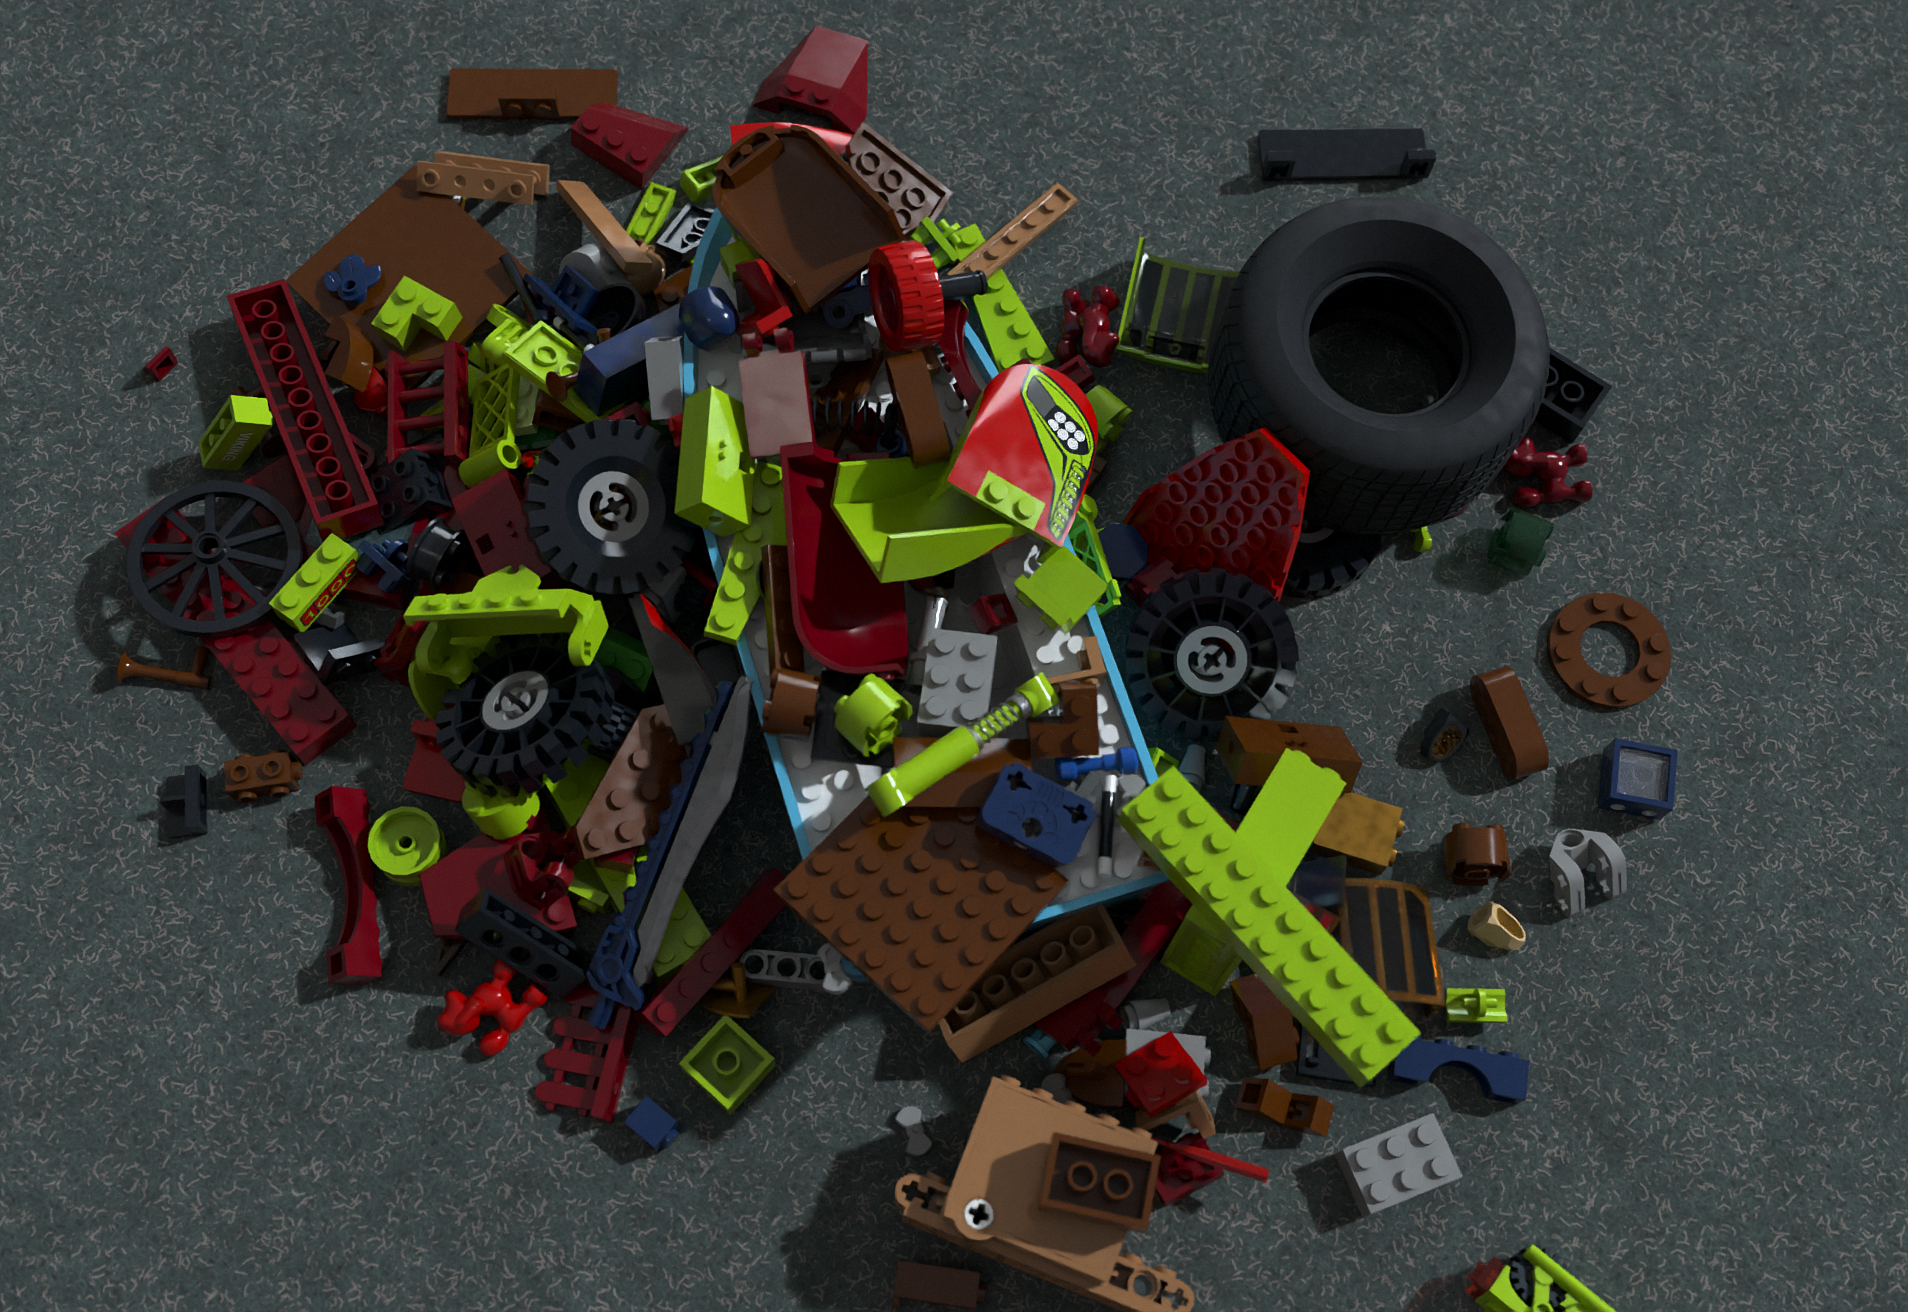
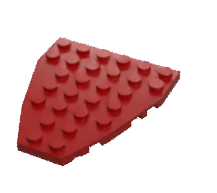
[1121,426,1310,656]

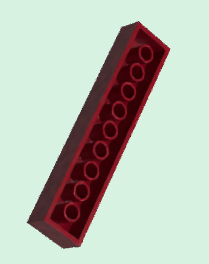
[226,279,384,542]
[114,497,357,766]

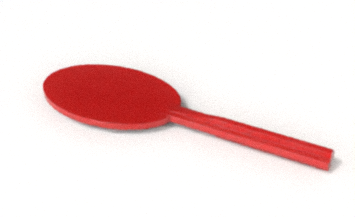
[1119,1126,1270,1183]

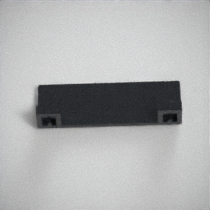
[1258,128,1436,180]

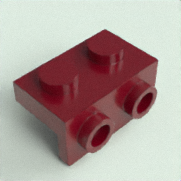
[1154,1132,1224,1207]

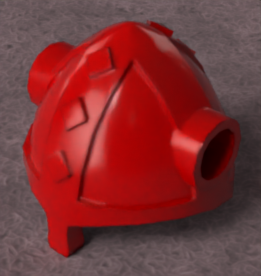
[354,366,388,417]

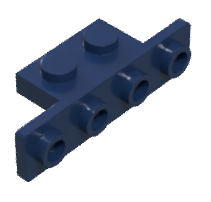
[523,265,600,335]

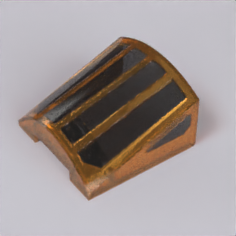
[1300,878,1445,1017]

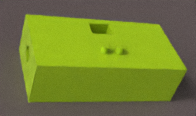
[675,386,756,538]

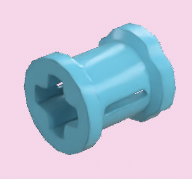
[1023,1030,1056,1060]

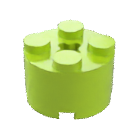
[1086,385,1133,455]
[834,674,913,756]
[462,782,540,840]

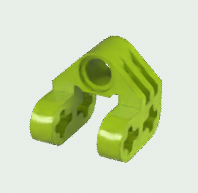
[468,304,533,385]

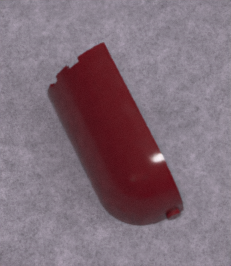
[780,442,909,683]

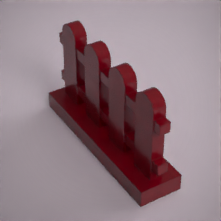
[535,980,646,1124]

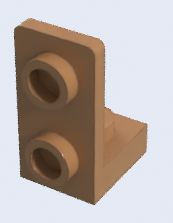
[1047,636,1106,697]
[1135,1090,1216,1139]

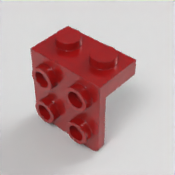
[735,258,793,337]
[403,718,466,803]

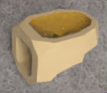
[1468,901,1525,950]

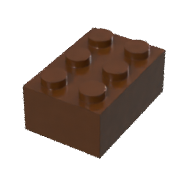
[1037,1132,1161,1233]

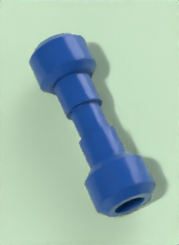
[1054,746,1138,782]

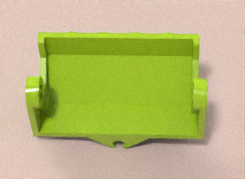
[403,565,609,672]

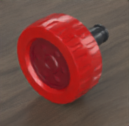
[868,241,988,352]

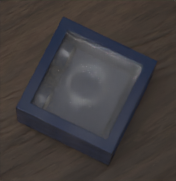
[1598,738,1678,820]

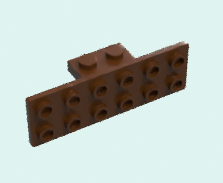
[447,68,618,119]

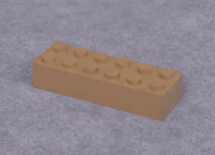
[939,905,1136,1063]

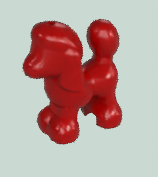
[436,959,549,1057]

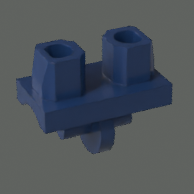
[355,539,417,594]

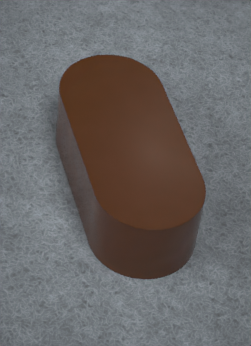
[885,351,951,469]
[1470,666,1549,780]

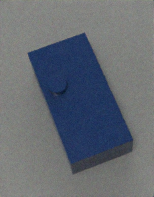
[574,303,684,416]

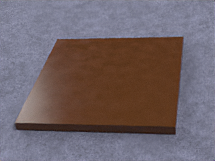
[286,165,535,390]

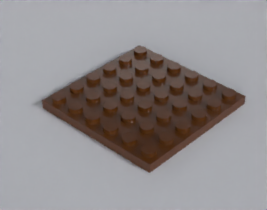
[774,795,1069,1034]

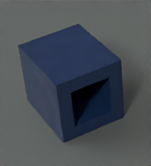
[624,1096,680,1152]

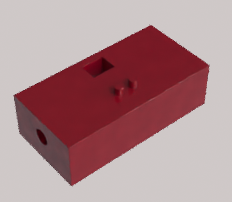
[451,469,566,590]

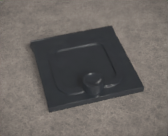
[811,670,906,768]

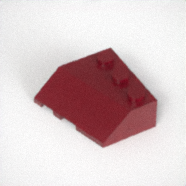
[571,102,689,189]

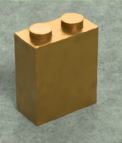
[1308,792,1405,874]

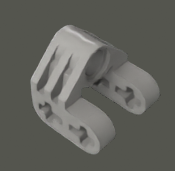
[1549,829,1627,917]

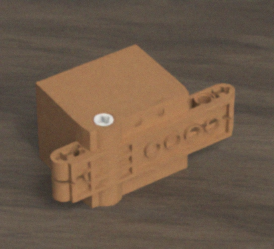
[895,1075,1194,1312]

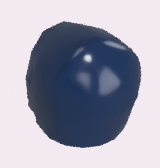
[679,286,740,352]

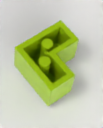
[371,276,463,352]

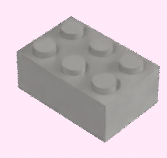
[917,628,997,738]
[1335,1113,1463,1218]

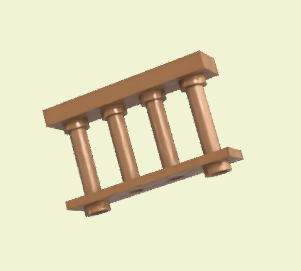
[417,151,550,205]

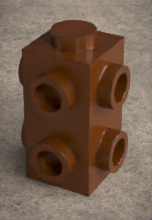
[224,750,303,803]

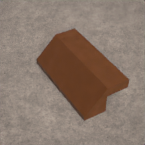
[892,737,1032,807]

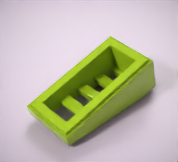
[680,156,723,204]

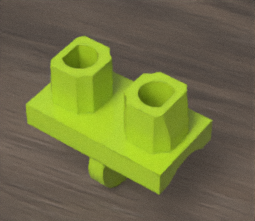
[910,215,961,270]
[1444,988,1508,1024]

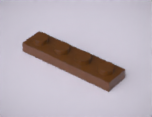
[761,544,805,678]

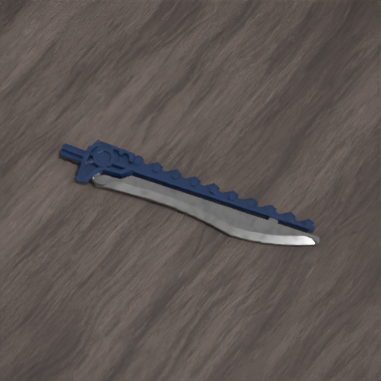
[586,676,753,1029]

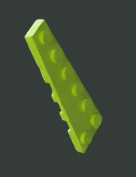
[951,223,1055,373]
[704,461,787,645]

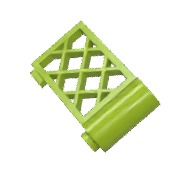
[459,364,521,488]
[1068,494,1121,619]

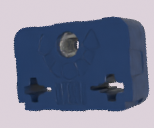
[976,762,1097,868]

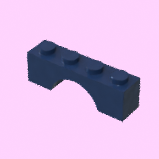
[1387,1035,1529,1104]

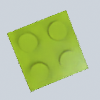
[679,1015,776,1115]

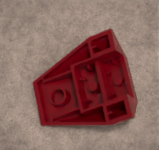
[753,26,868,134]

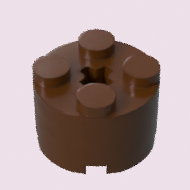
[761,668,822,743]
[1442,823,1510,886]

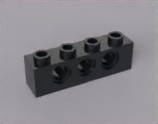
[455,887,591,999]

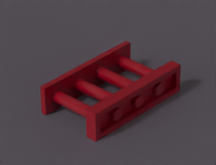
[385,341,469,466]

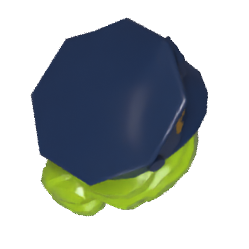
[1080,522,1148,581]

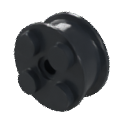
[406,516,472,591]

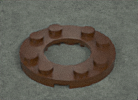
[1547,592,1671,709]

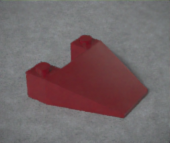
[419,806,577,940]

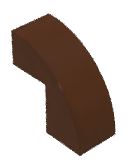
[324,314,373,393]
[1235,1076,1334,1137]

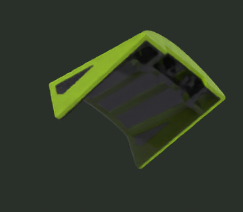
[1115,237,1240,374]

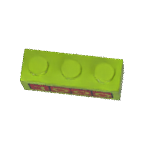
[268,533,361,632]

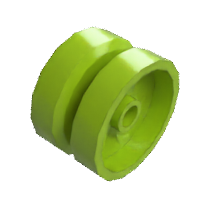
[368,806,449,887]

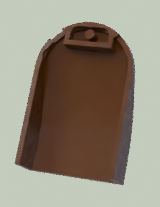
[712,125,906,316]

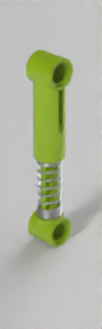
[865,672,1060,817]

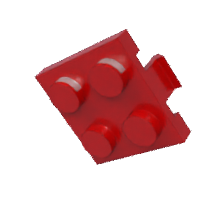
[1114,1031,1208,1118]

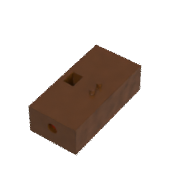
[1215,716,1363,793]

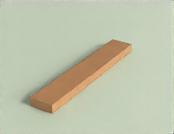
[556,180,653,273]
[946,183,1078,280]

